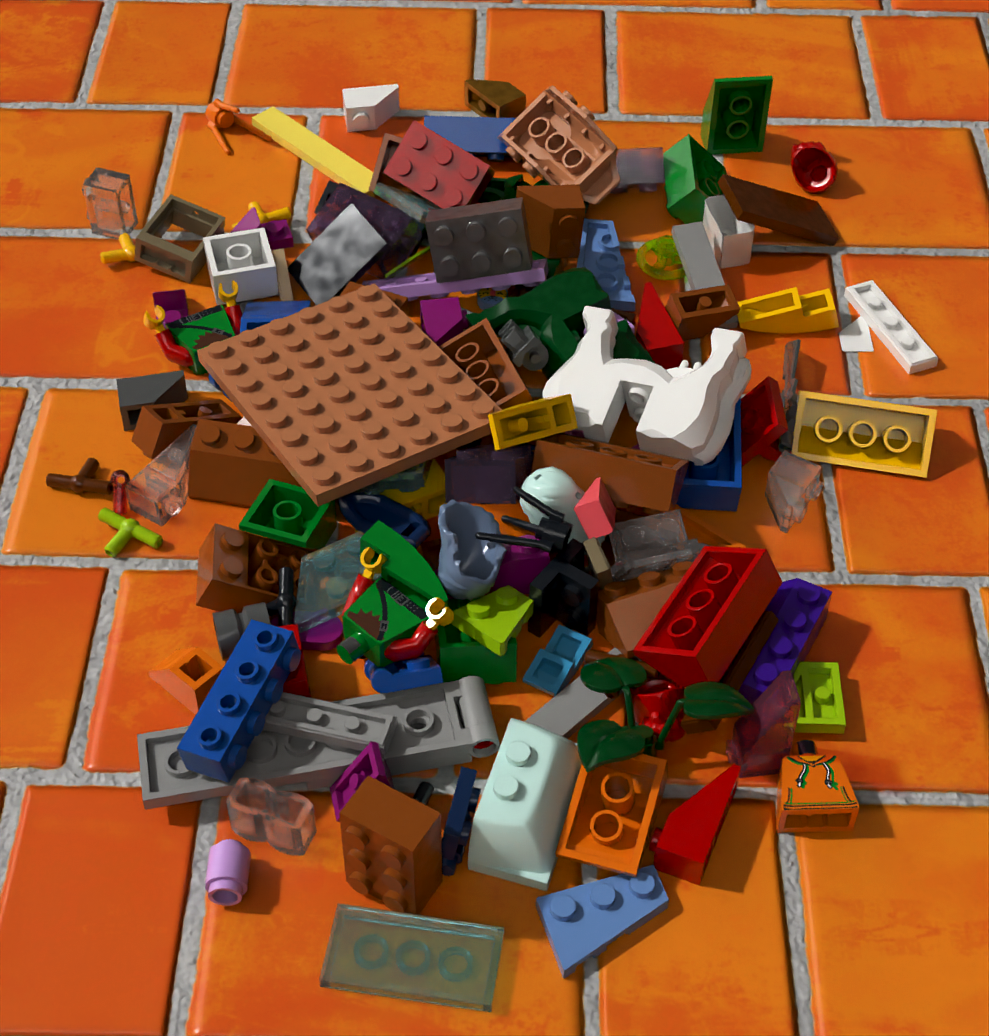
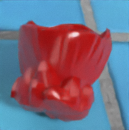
[791,141,838,193]
[630,678,685,743]

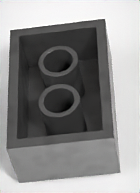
[425,197,533,283]

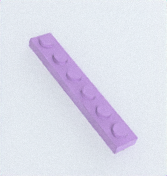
[362,259,549,302]

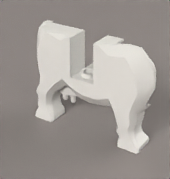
[542,306,752,466]

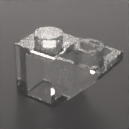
[765,450,823,533]

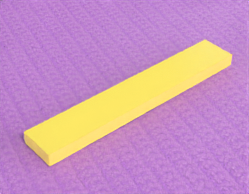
[251,107,379,198]

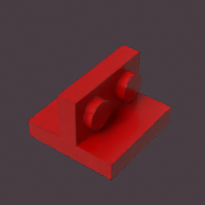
[741,376,793,467]

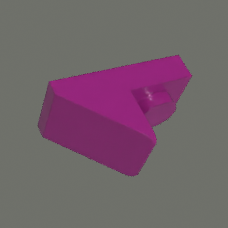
[230,207,294,251]
[153,289,189,329]
[329,741,395,822]

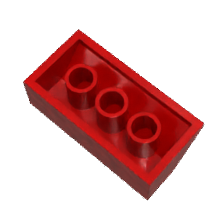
[633,546,783,687]

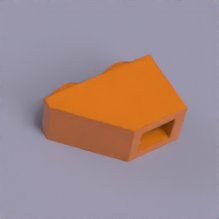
[148,647,223,715]

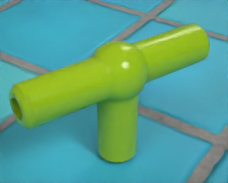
[98,508,163,557]

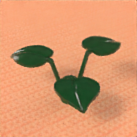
[577,657,754,772]

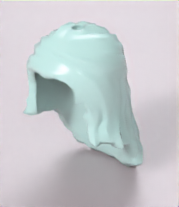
[520,466,605,555]

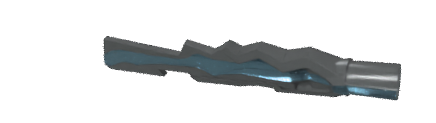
[778,339,801,453]

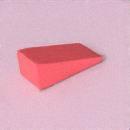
[574,477,616,539]

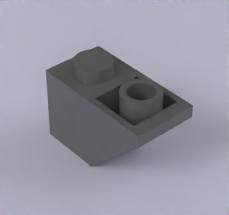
[116,370,188,431]

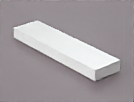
[844,280,939,374]

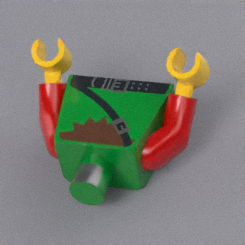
[143,280,243,375]
[336,547,454,667]

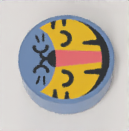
[477,288,508,310]

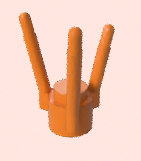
[205,99,272,155]

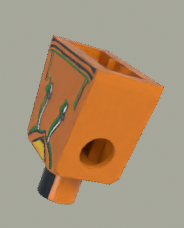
[776,740,860,833]

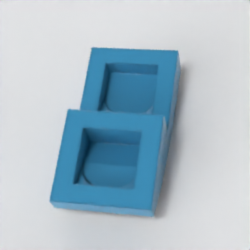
[522,624,593,697]

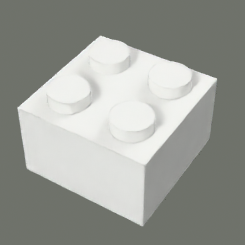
[203,227,279,305]

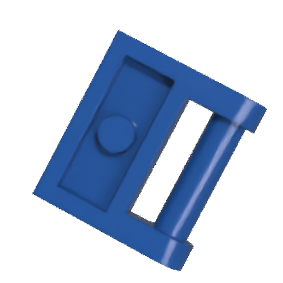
[364,651,443,693]

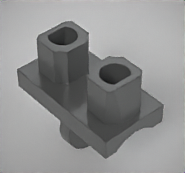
[497,319,549,371]

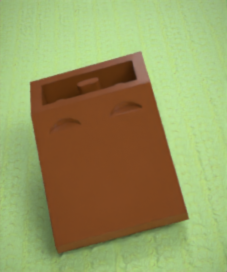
[196,523,316,613]

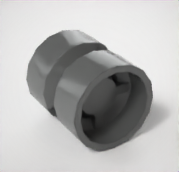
[212,602,271,661]

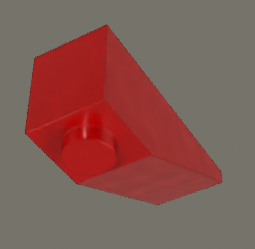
[636,282,684,370]
[649,764,741,886]

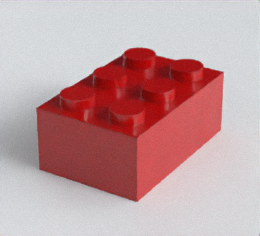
[383,120,496,209]

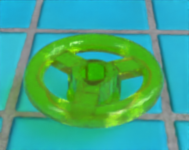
[636,235,686,280]

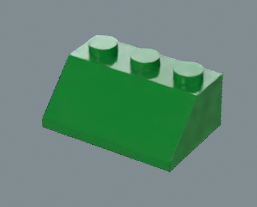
[662,134,727,224]

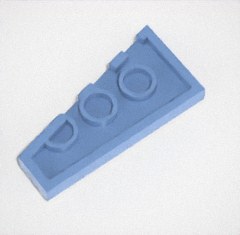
[577,218,636,312]

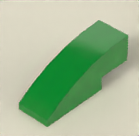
[360,520,448,614]

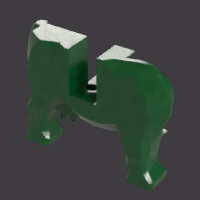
[465,267,655,404]

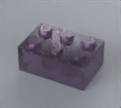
[306,183,423,279]
[444,444,535,504]

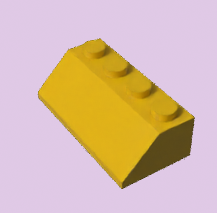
[791,390,938,478]

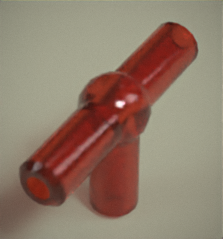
[110,470,130,515]

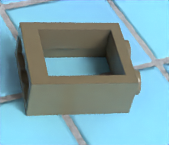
[134,194,226,283]

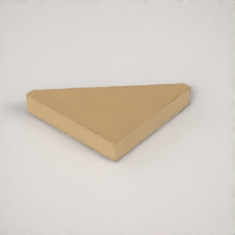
[272,248,294,301]

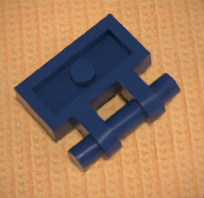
[442,766,481,876]

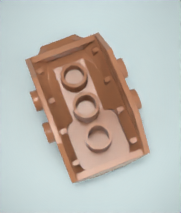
[497,85,621,205]

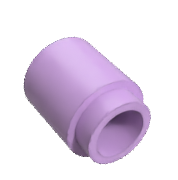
[205,839,251,906]

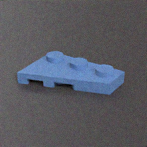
[536,865,669,979]

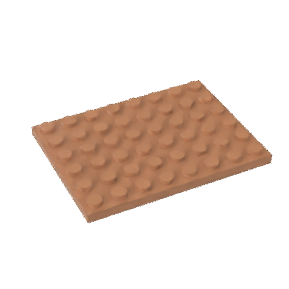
[197,283,502,506]

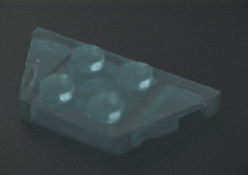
[294,531,381,633]

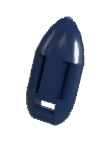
[338,491,431,550]

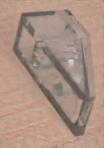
[125,423,197,526]

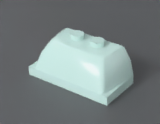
[468,718,582,892]

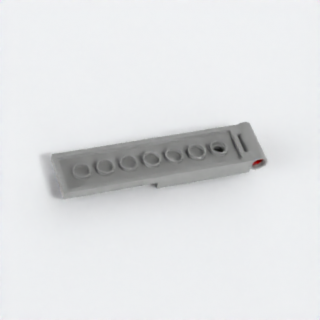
[137,676,500,810]

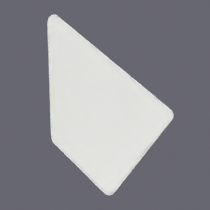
[839,316,874,352]

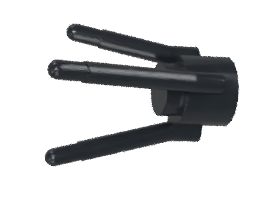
[475,486,573,553]

